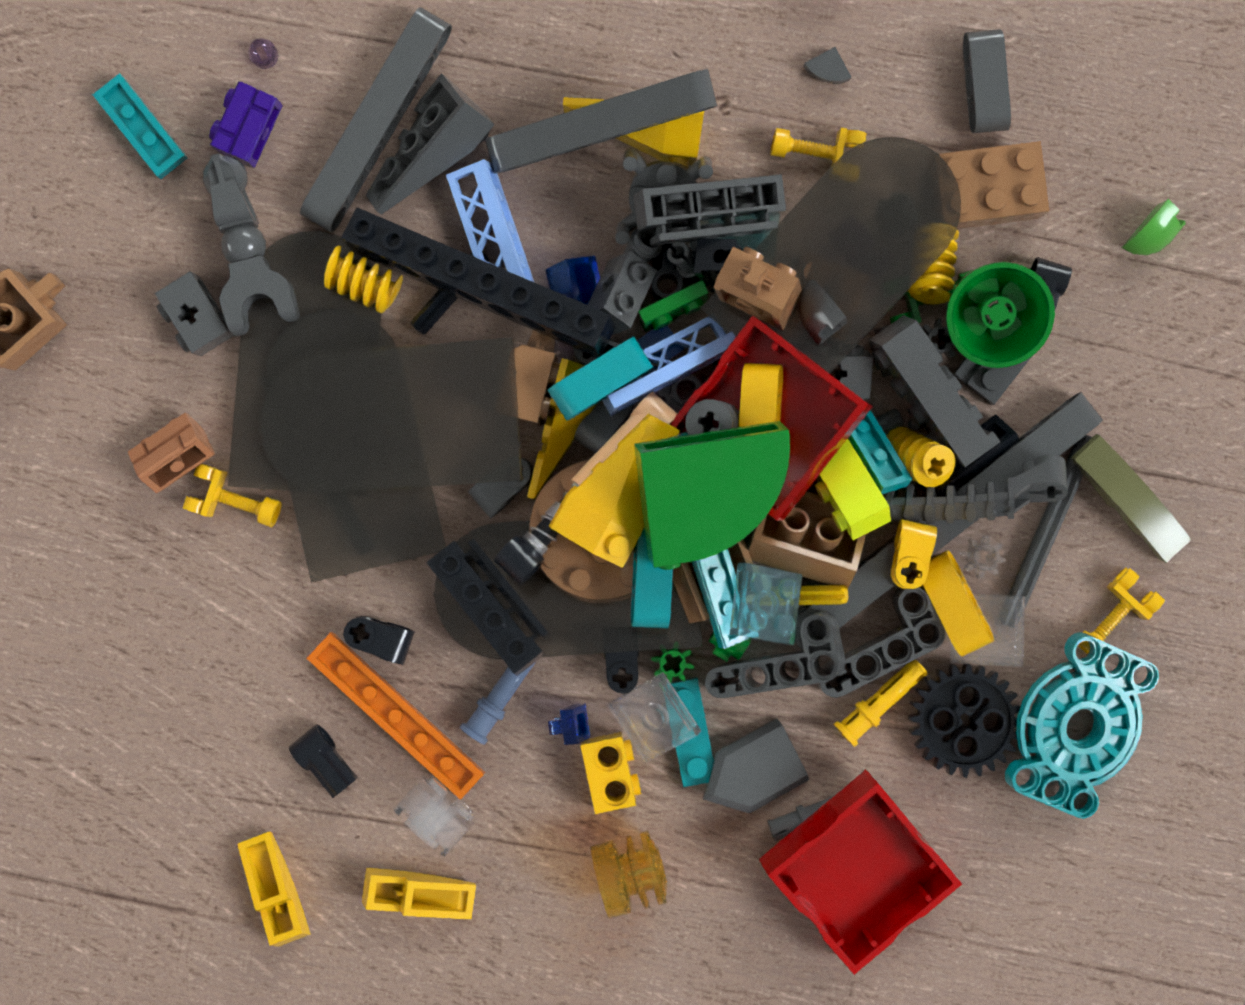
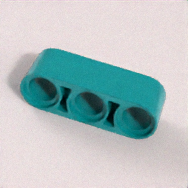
[547,337,653,421]
[631,528,673,629]

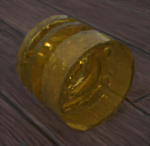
[590,830,667,919]

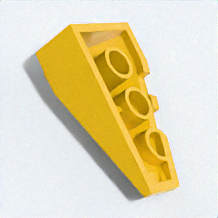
[563,97,704,168]
[527,358,597,499]

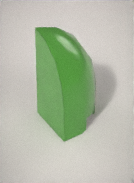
[1122,199,1186,256]

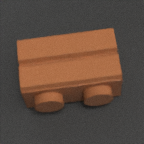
[128,412,215,493]

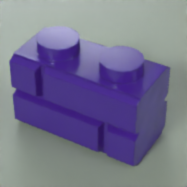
[209,81,283,168]

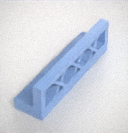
[446,159,535,283]
[602,314,736,416]

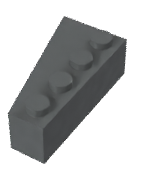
[869,315,1000,467]

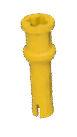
[833,659,928,747]

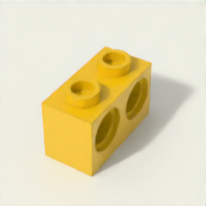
[580,732,642,814]

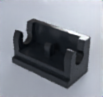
[694,238,743,292]

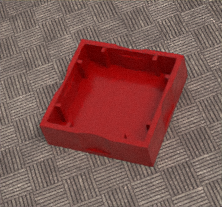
[669,316,873,521]
[759,770,962,975]

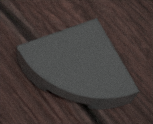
[803,47,851,84]

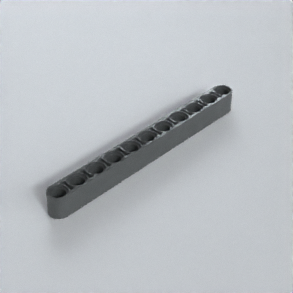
[783,392,1103,650]

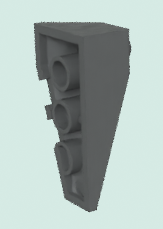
[366,73,494,215]

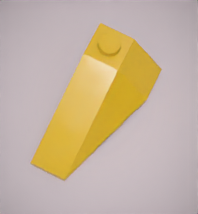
[549,413,680,568]

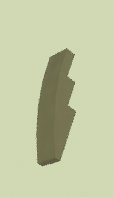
[1071,434,1191,563]

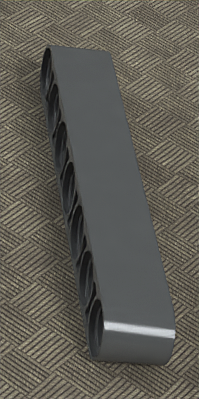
[300,7,452,232]
[485,69,718,174]

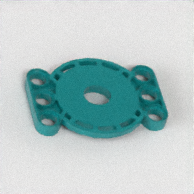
[1005,632,1159,819]

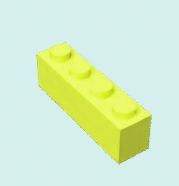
[815,439,891,540]

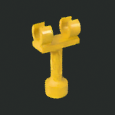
[770,127,867,183]
[182,464,282,528]
[1078,568,1165,655]

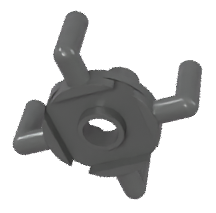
[615,148,713,252]

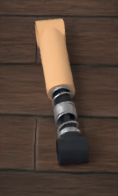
[494,391,678,586]

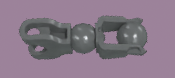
[203,154,300,337]

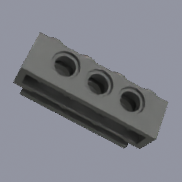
[633,174,786,246]

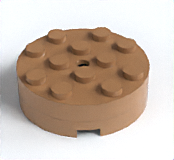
[530,460,634,603]

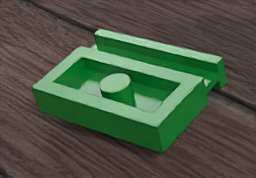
[638,280,708,332]

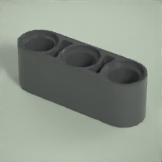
[963,29,1011,134]

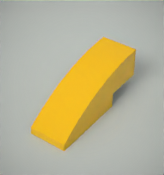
[237,831,311,947]
[361,868,476,919]

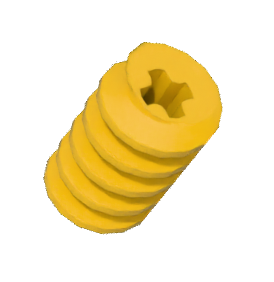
[908,224,959,304]
[324,245,403,314]
[886,427,955,487]

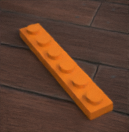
[306,632,485,800]

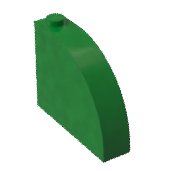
[634,421,790,570]

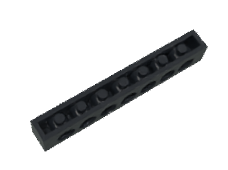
[341,207,616,358]

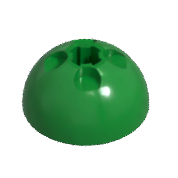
[946,262,1055,368]

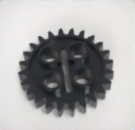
[908,663,1021,778]

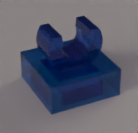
[548,703,590,745]

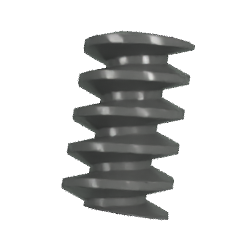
[685,399,740,435]

